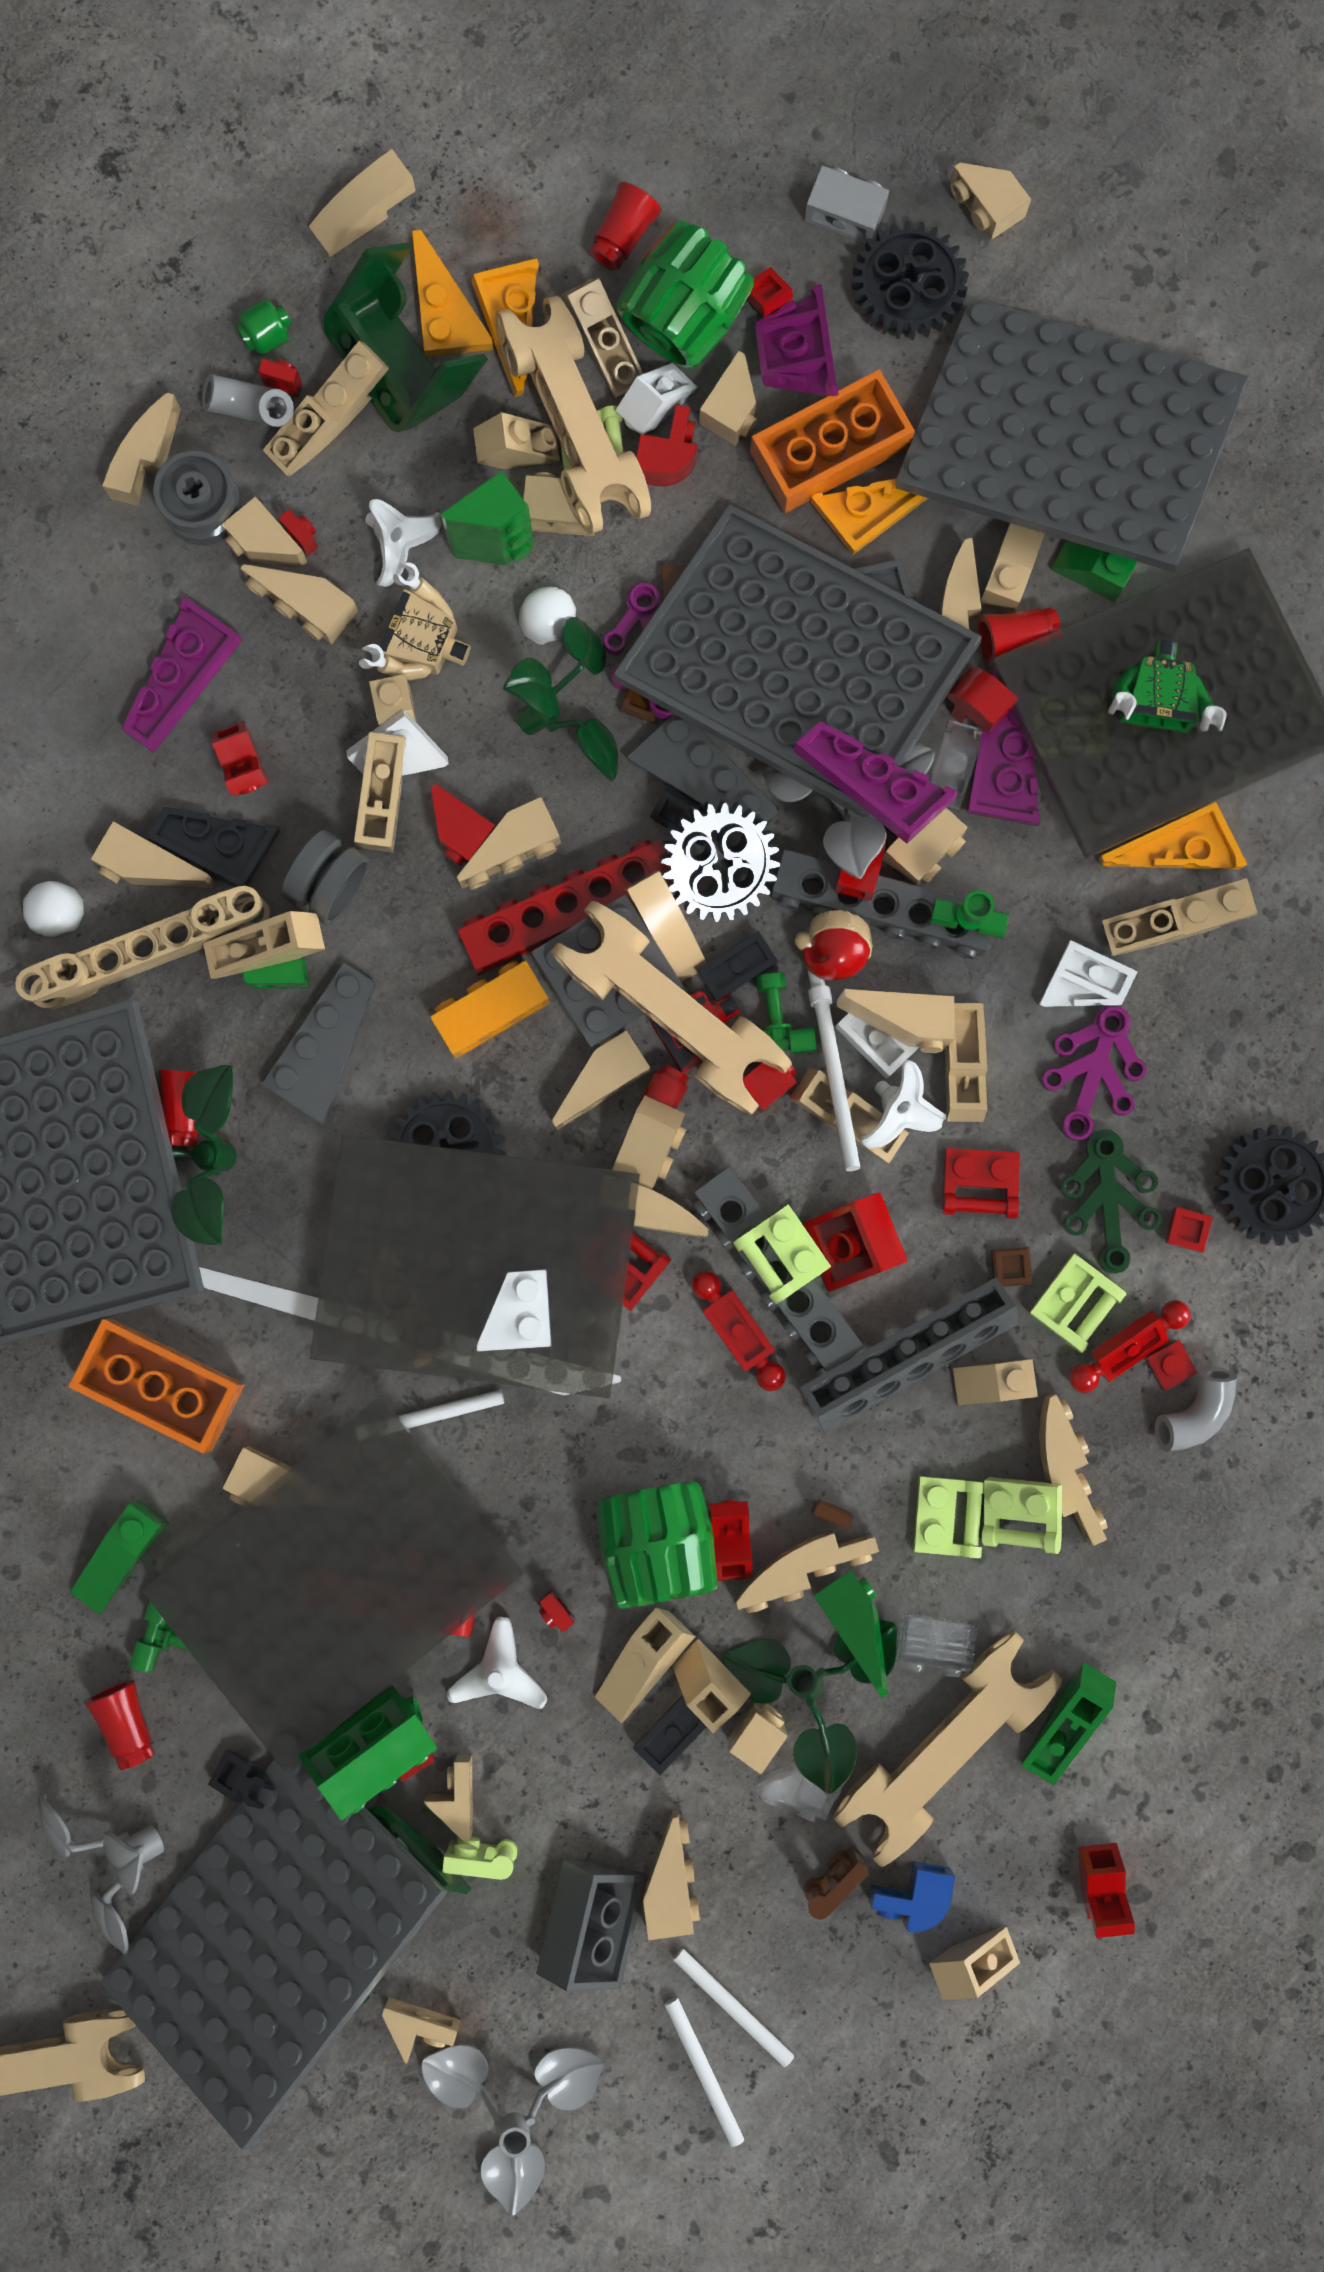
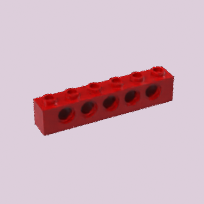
[458,839,671,976]

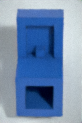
[869,1861,955,1932]

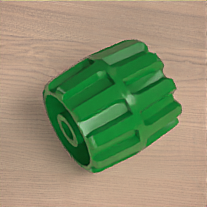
[616,220,755,369]
[597,1482,717,1609]

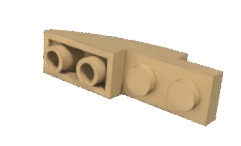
[263,341,389,476]
[1102,878,1258,956]
[1039,1394,1108,1546]
[735,1530,879,1613]

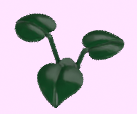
[503,617,618,782]
[171,1065,237,1245]
[723,1620,898,1794]

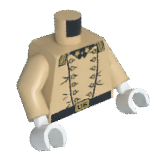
[359,563,471,681]

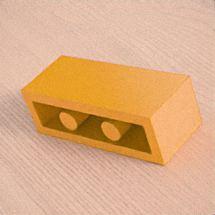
[430,960,550,1059]

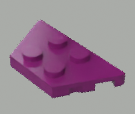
[754,284,839,396]

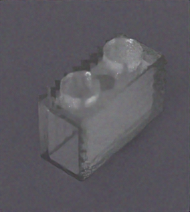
[896,1612,977,1677]

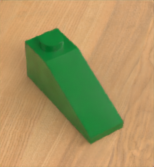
[70,1500,169,1615]
[814,1570,888,1698]
[1021,1662,1116,1785]

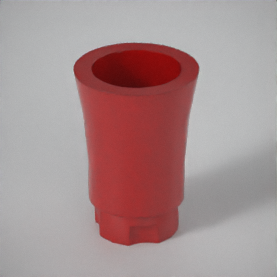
[589,182,662,271]
[977,608,1061,665]
[159,1069,198,1146]
[84,1680,155,1770]

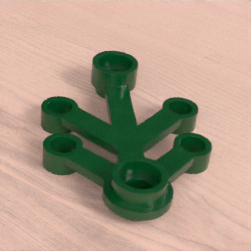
[1060,1130,1162,1274]

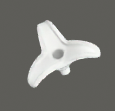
[365,499,442,587]
[860,1060,947,1149]
[447,1617,547,1709]

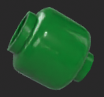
[235,299,292,355]

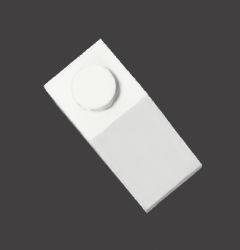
[615,363,698,434]

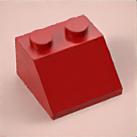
[802,1192,908,1292]

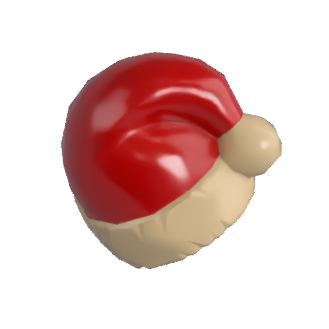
[795,910,873,981]

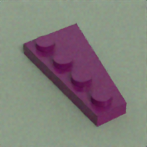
[121,596,243,753]
[966,669,1040,826]
[794,721,958,844]

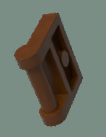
[803,1846,869,1920]

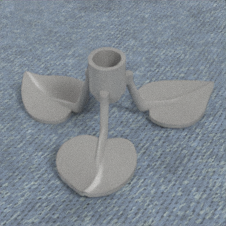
[763,745,934,879]
[39,1793,164,1955]
[422,2043,604,2216]

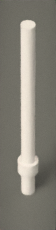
[808,971,860,1171]

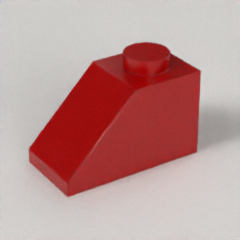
[431,784,496,867]

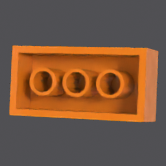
[750,369,915,514]
[68,1319,246,1454]

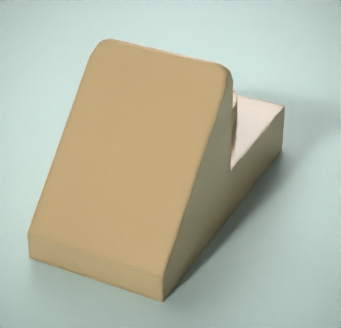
[424,1755,473,1840]
[382,1997,461,2064]

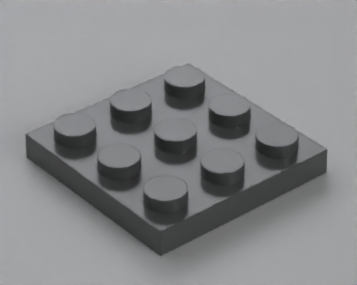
[530,894,685,1048]

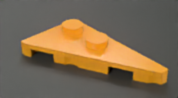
[412,230,494,357]
[471,258,539,397]
[810,478,929,555]
[1098,802,1247,870]

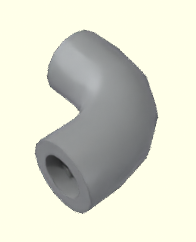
[202,374,293,427]
[1155,1368,1237,1452]

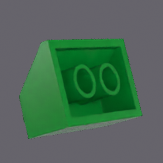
[441,471,534,565]
[1051,540,1138,602]
[298,1685,438,1821]

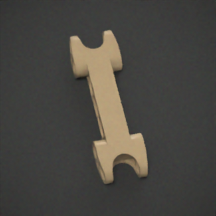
[495,296,651,534]
[15,886,272,1010]
[550,901,792,1115]
[833,1631,1062,1867]
[0,2009,145,2102]

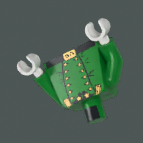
[1108,640,1227,733]

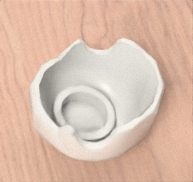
[519,586,576,645]
[23,881,84,937]

